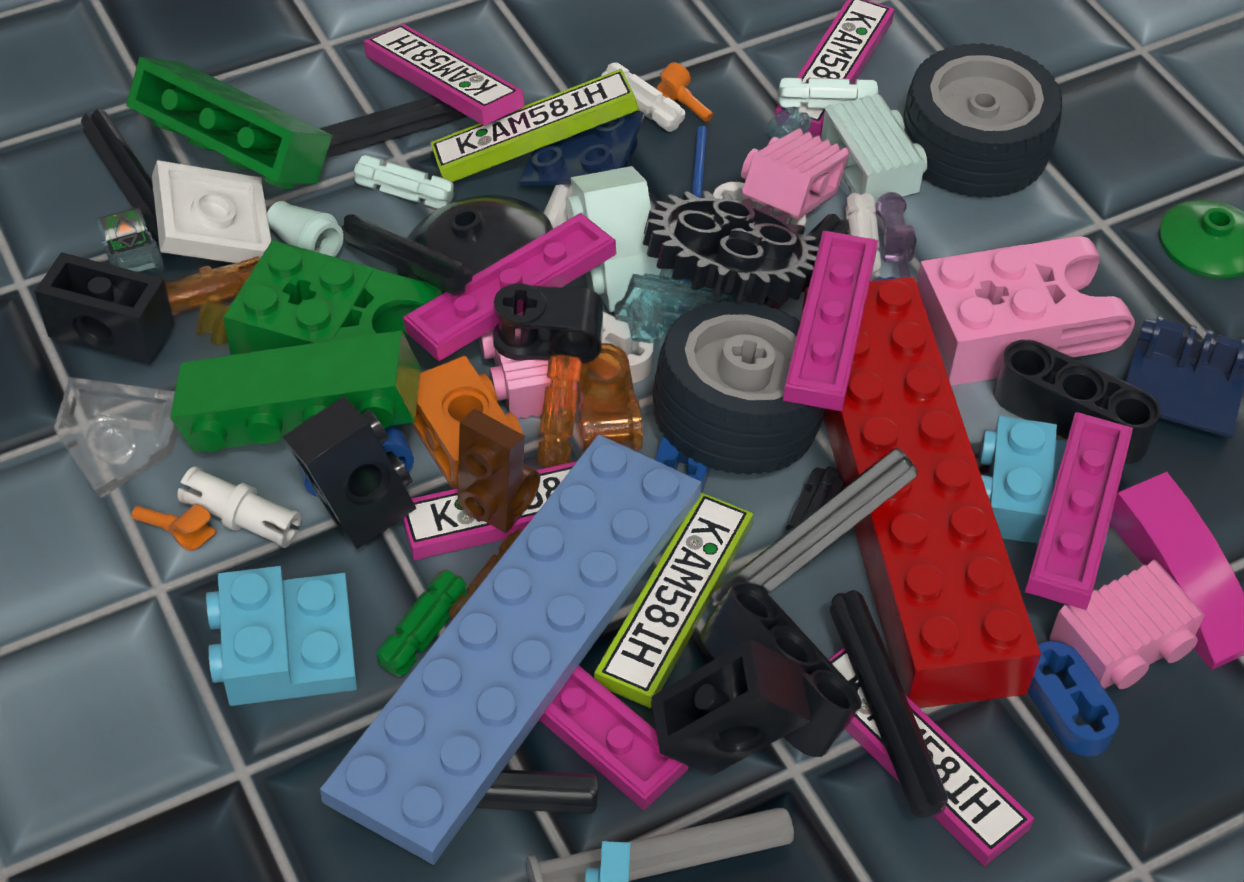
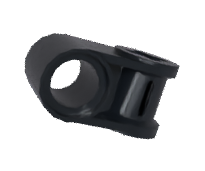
[492,283,603,364]

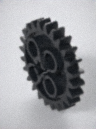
[642,191,819,305]

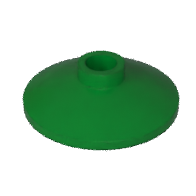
[1159,200,1244,279]

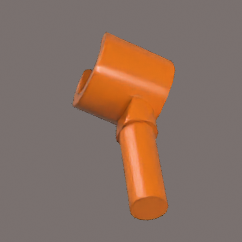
[657,62,714,123]
[132,504,217,551]

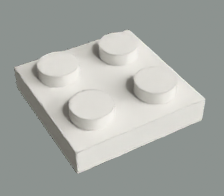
[152,160,271,266]

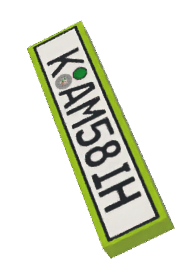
[430,68,639,182]
[594,493,754,709]

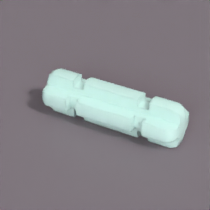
[778,77,878,109]
[354,155,454,209]

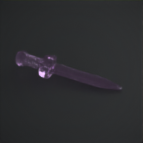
[875,192,917,278]

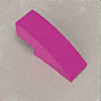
[1110,472,1244,671]

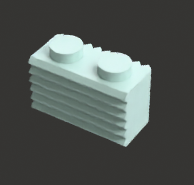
[821,93,927,203]

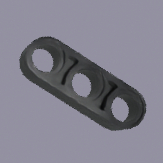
[994,340,1161,464]
[700,582,862,757]

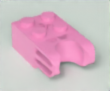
[917,236,1135,386]

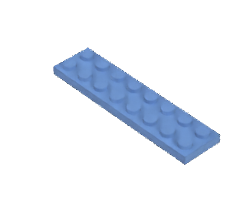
[320,434,701,865]

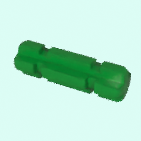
[376,570,467,677]

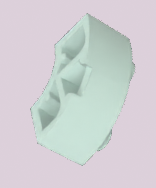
[566,166,672,312]

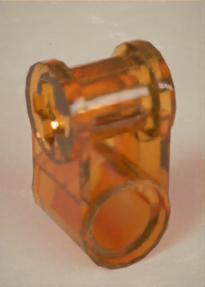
[577,343,643,453]

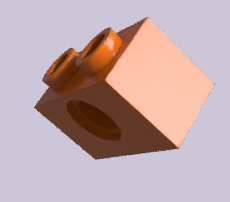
[410,355,523,489]

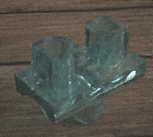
[614,269,728,344]

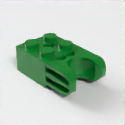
[223,240,443,355]

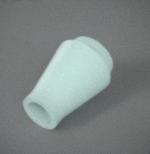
[267,201,344,257]

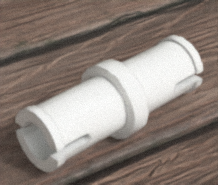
[177,466,302,548]

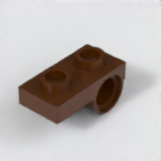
[457,408,540,533]

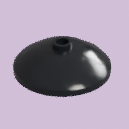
[397,195,553,293]

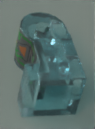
[96,207,170,296]

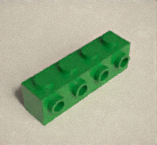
[126,57,333,190]
[170,330,421,452]

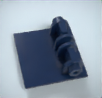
[519,112,644,186]
[1126,316,1244,438]

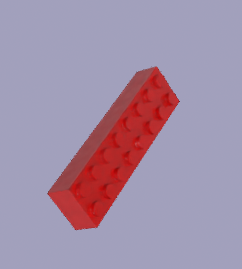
[800,277,1041,708]

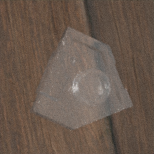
[54,377,179,499]

